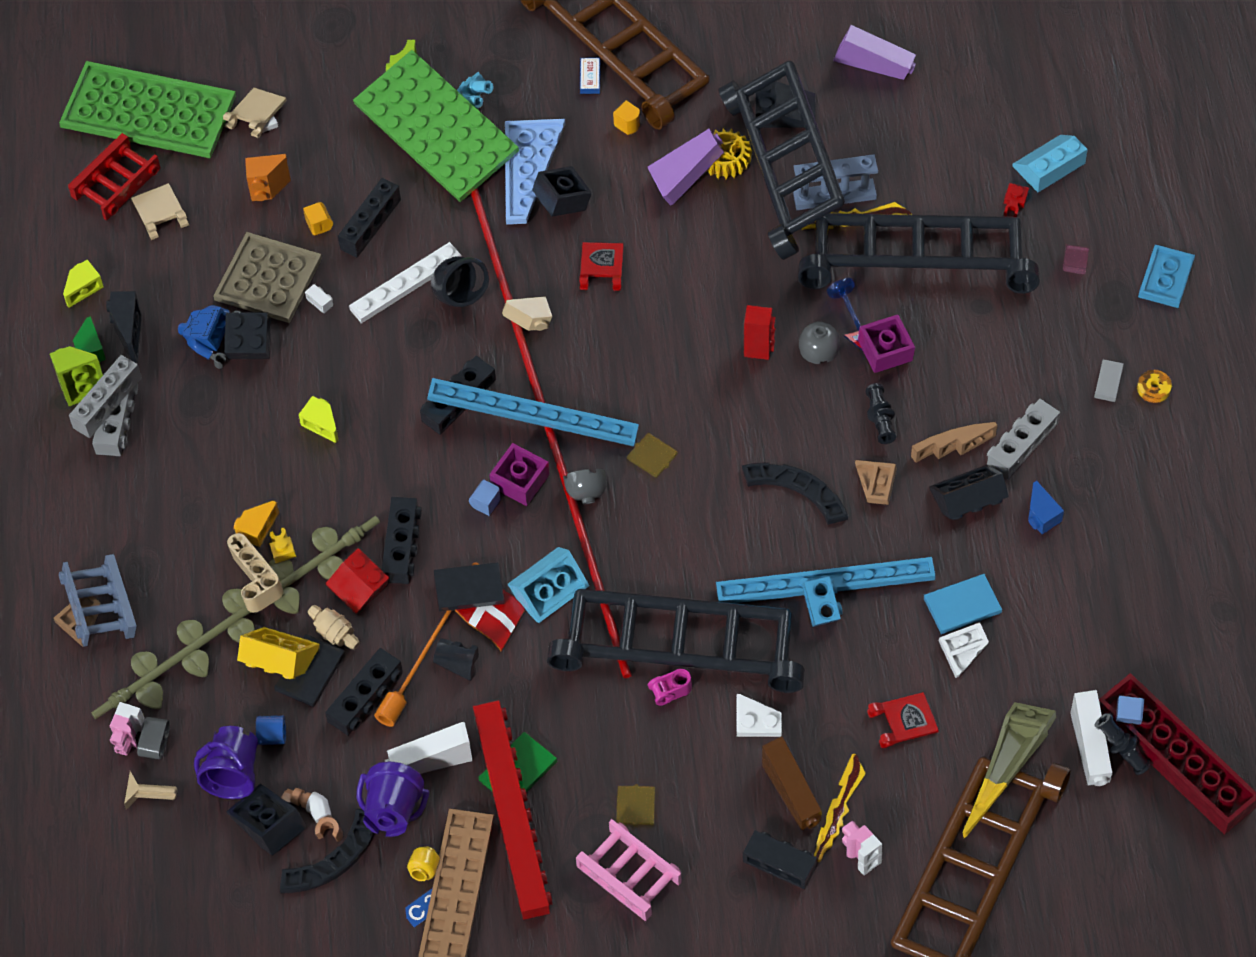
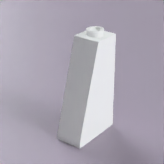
[1070,690,1112,786]
[385,722,472,774]

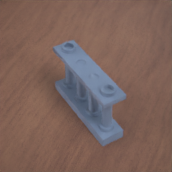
[793,155,878,210]
[59,554,137,647]

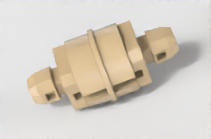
[308,605,360,650]

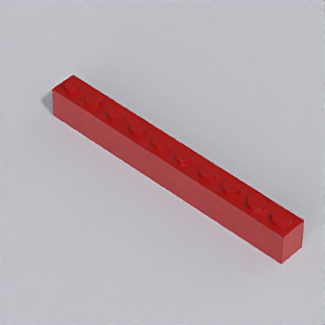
[473,700,553,920]

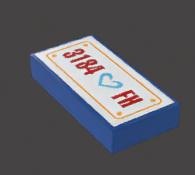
[580,58,600,94]

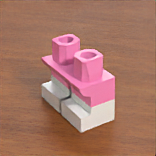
[110,702,145,756]
[842,821,882,875]

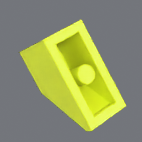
[63,260,104,308]
[299,396,338,443]

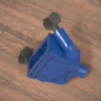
[178,305,241,369]

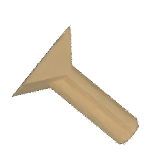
[124,771,177,810]

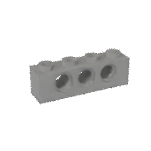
[69,355,142,438]
[92,383,138,456]
[987,399,1060,480]

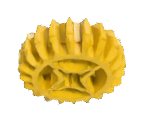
[705,128,752,179]

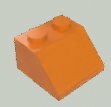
[245,154,291,201]

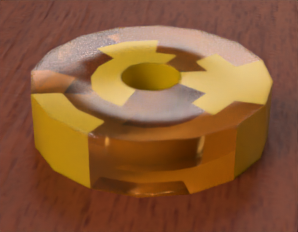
[1137,370,1172,403]

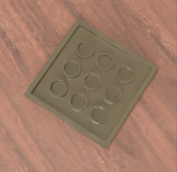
[213,232,322,323]

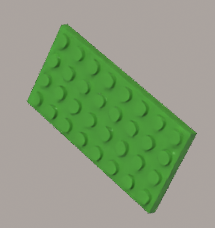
[353,50,519,202]
[59,61,236,158]

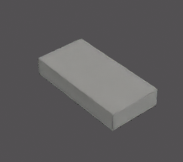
[1094,359,1123,402]

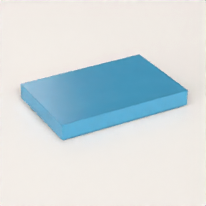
[1138,245,1195,308]
[924,574,1002,634]

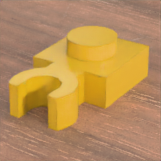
[269,528,296,563]

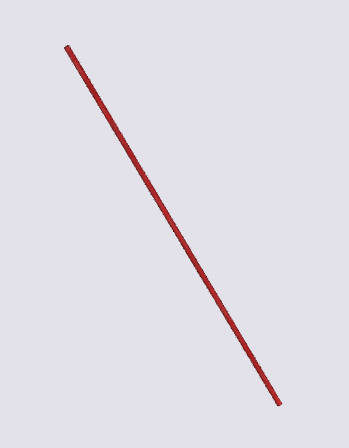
[471,188,631,678]

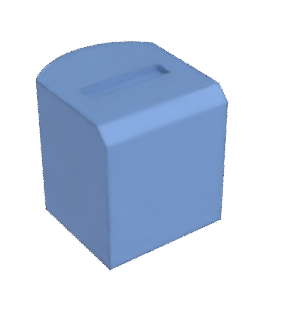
[469,480,501,516]
[1116,696,1144,724]

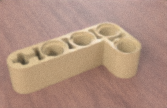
[227,533,283,613]

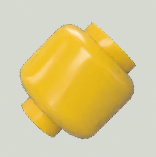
[407,847,440,881]

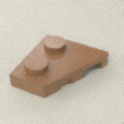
[855,460,897,505]
[54,596,101,647]

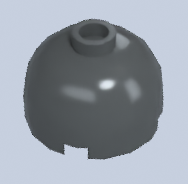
[799,322,840,364]
[563,469,607,504]

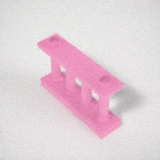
[576,819,681,921]

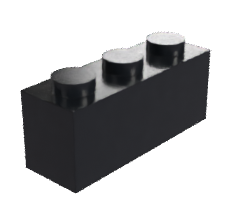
[743,830,817,889]

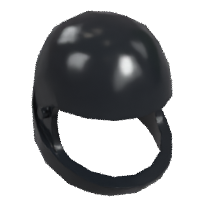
[431,256,490,307]

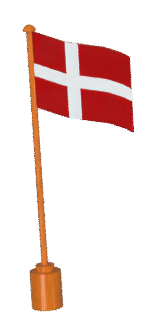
[374,562,525,727]

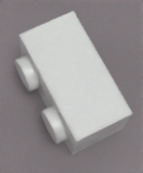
[305,284,333,313]

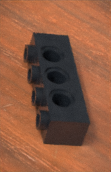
[338,178,401,258]
[420,356,496,435]
[382,497,422,584]
[325,648,403,736]

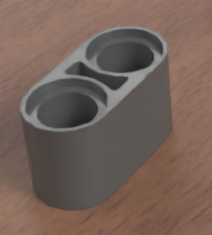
[137,717,170,759]

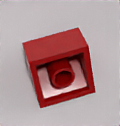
[325,548,389,614]

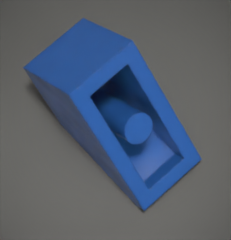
[1028,481,1064,534]

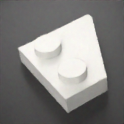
[939,623,989,678]
[737,694,781,737]

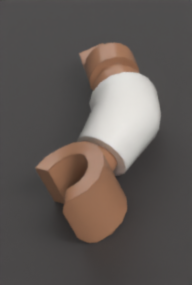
[281,788,343,842]

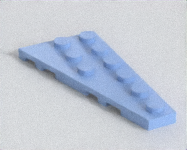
[505,119,565,224]

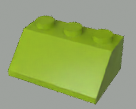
[50,346,103,406]

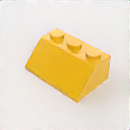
[237,627,320,679]

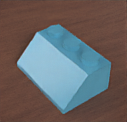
[1013,135,1088,192]
[508,547,590,623]

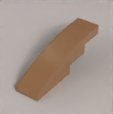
[911,422,997,463]

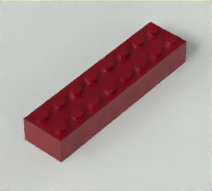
[1099,673,1256,835]

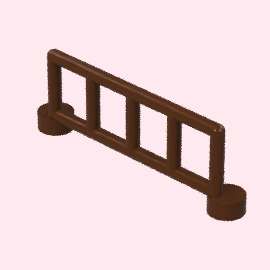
[520,0,710,130]
[891,757,1071,957]

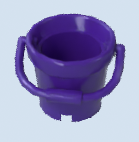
[194,726,258,799]
[356,761,429,837]

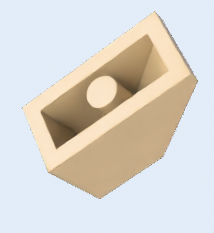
[502,297,552,331]

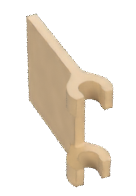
[223,88,287,138]
[131,183,189,240]

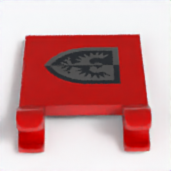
[579,242,623,291]
[867,692,939,748]

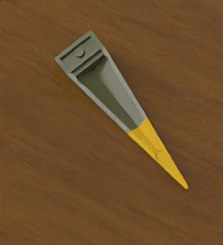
[963,702,1057,838]

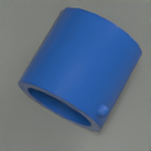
[256,715,286,745]

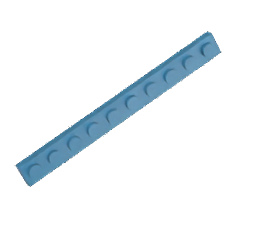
[427,378,639,446]
[716,557,935,603]

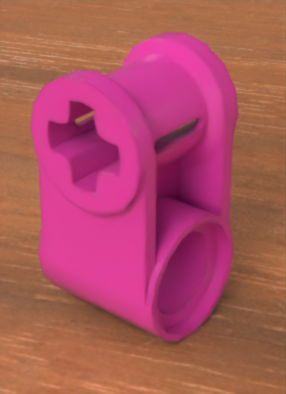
[648,669,692,706]

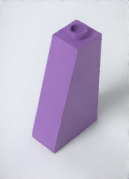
[833,25,916,80]
[648,129,724,206]

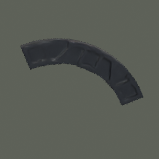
[742,462,848,525]
[280,809,374,893]

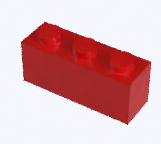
[744,305,776,360]

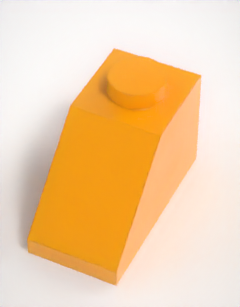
[234,501,279,547]

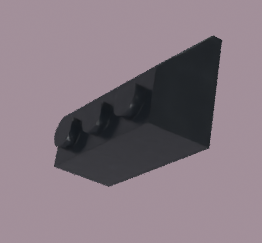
[929,465,1009,520]

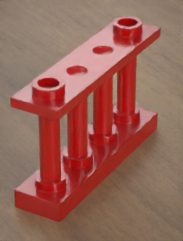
[68,133,161,220]

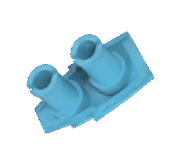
[457,72,493,108]

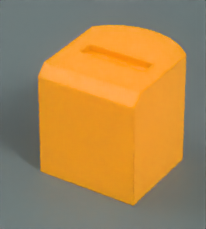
[613,100,640,135]
[303,202,333,236]

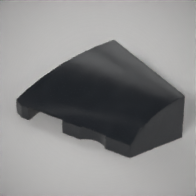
[433,638,479,681]

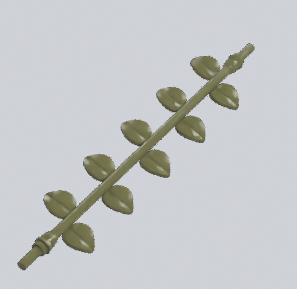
[91,516,380,720]

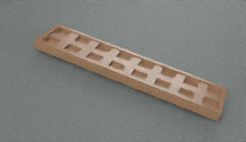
[418,809,494,957]

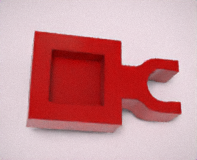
[1004,183,1029,217]

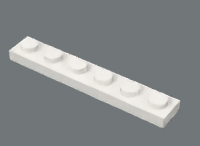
[349,242,462,323]

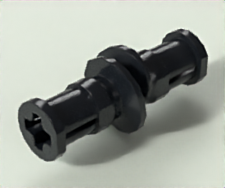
[865,383,897,444]
[1094,713,1152,775]

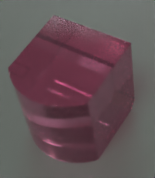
[1063,244,1089,274]

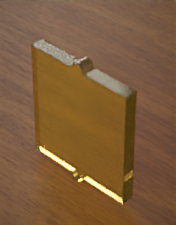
[627,433,678,478]
[616,784,655,826]

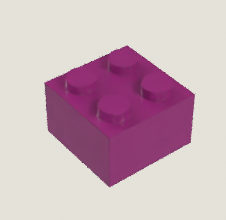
[858,314,915,373]
[489,443,550,506]

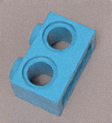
[802,576,843,627]

